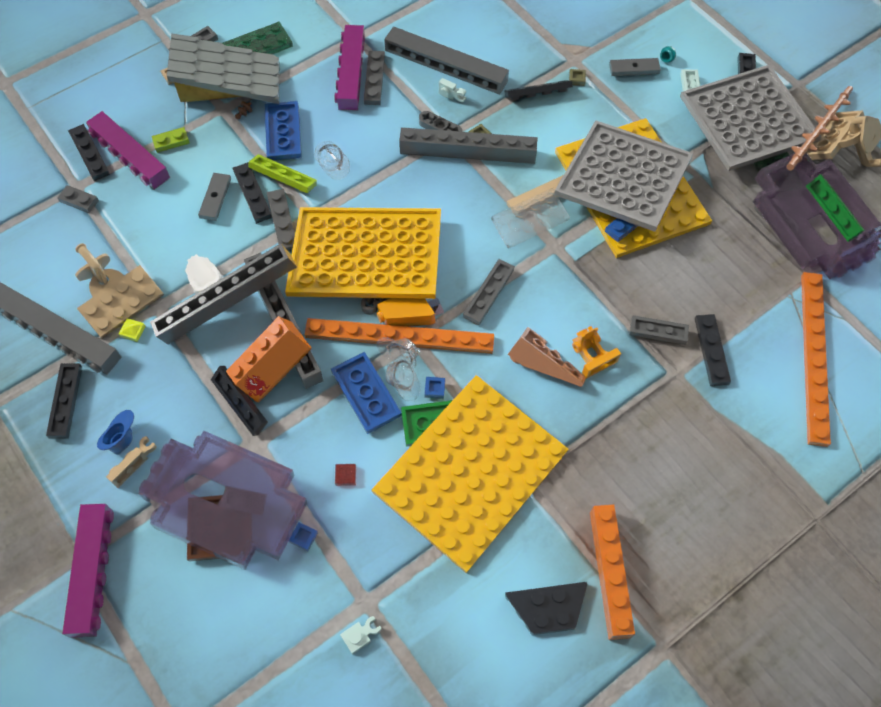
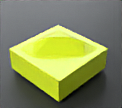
[119,318,146,342]

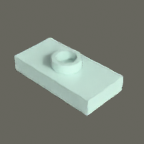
[680,69,700,91]

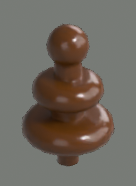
[235,101,253,120]

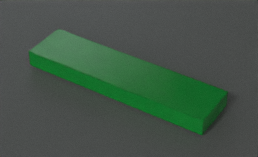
[806,174,865,242]

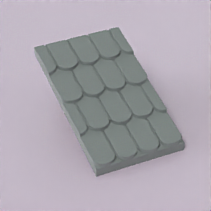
[167,33,280,104]

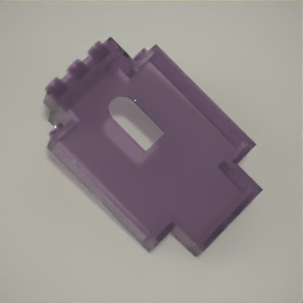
[753,153,881,280]
[138,430,307,570]

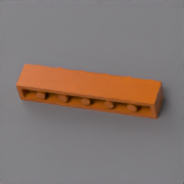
[590,504,635,640]

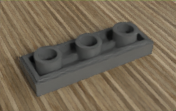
[609,58,661,76]
[198,172,231,221]

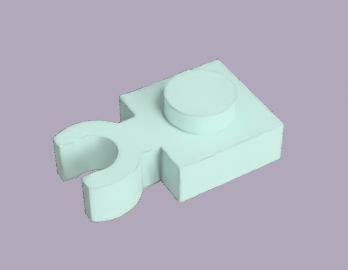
[439,78,466,103]
[340,616,382,655]

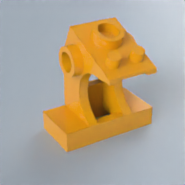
[572,326,621,379]

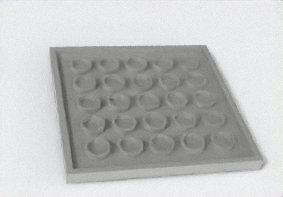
[680,64,822,171]
[554,121,693,232]

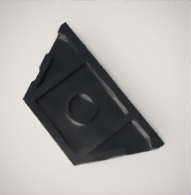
[505,582,587,635]

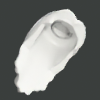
[185,254,223,294]

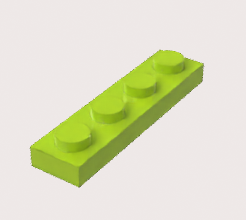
[248,154,317,193]

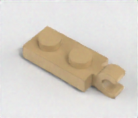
[106,436,157,488]

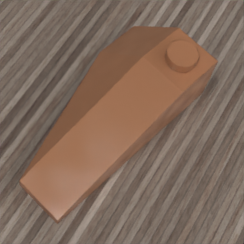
[508,327,586,387]

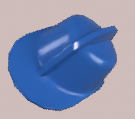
[97,410,134,455]

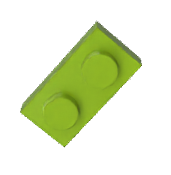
[151,127,190,153]

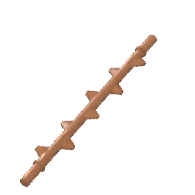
[787,86,853,170]

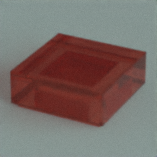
[335,464,356,486]

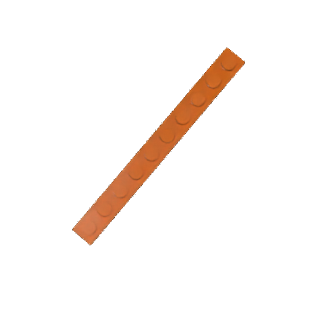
[801,272,831,447]
[304,318,494,354]

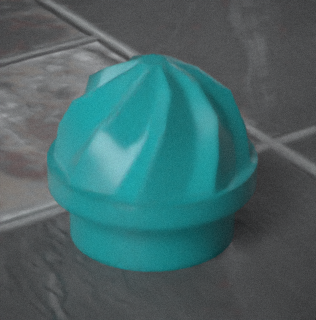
[660,46,676,63]

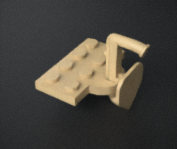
[802,110,881,167]
[75,243,164,339]

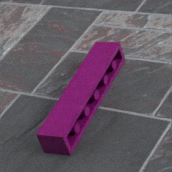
[334,25,365,110]
[86,111,170,190]
[62,503,114,638]

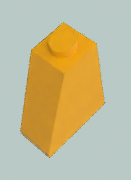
[376,298,435,326]

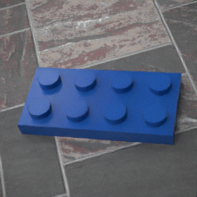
[265,101,302,160]
[331,352,402,434]

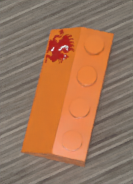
[226,316,312,403]

